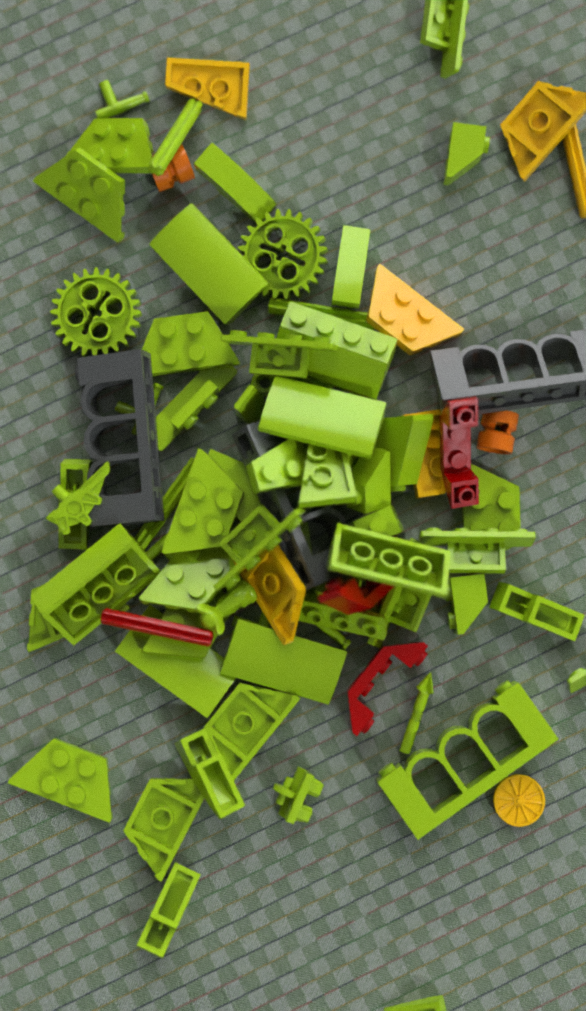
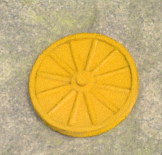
[493,774,545,827]

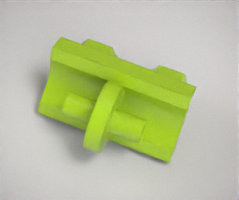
[272,766,324,824]

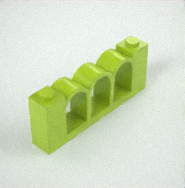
[376,680,559,840]

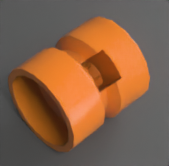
[152,144,195,192]
[476,410,519,455]

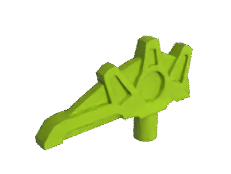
[46,461,110,535]

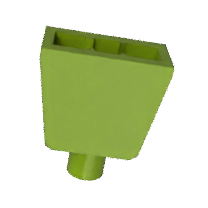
[348,505,405,537]

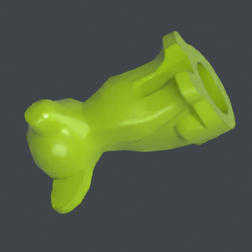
[195,579,257,636]

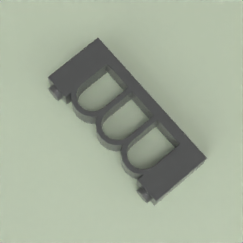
[431,329,586,414]
[75,349,164,528]
[232,421,348,590]

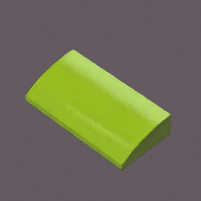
[149,203,269,325]
[258,375,386,459]
[115,605,236,718]
[220,618,347,705]

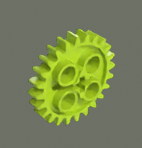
[238,209,328,300]
[50,267,142,357]

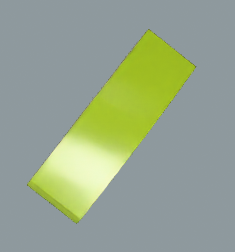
[194,143,277,224]
[331,225,370,309]
[58,458,92,550]
[489,582,585,641]
[174,728,245,819]
[136,862,201,959]

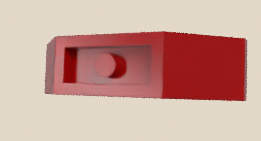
[439,397,479,509]
[317,578,395,615]
[347,642,428,736]

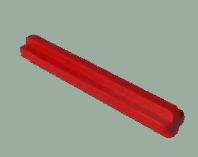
[101,608,213,647]

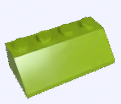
[277,301,397,400]
[31,523,161,646]
[326,523,451,598]

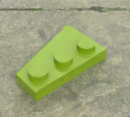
[246,439,308,493]
[298,444,357,508]

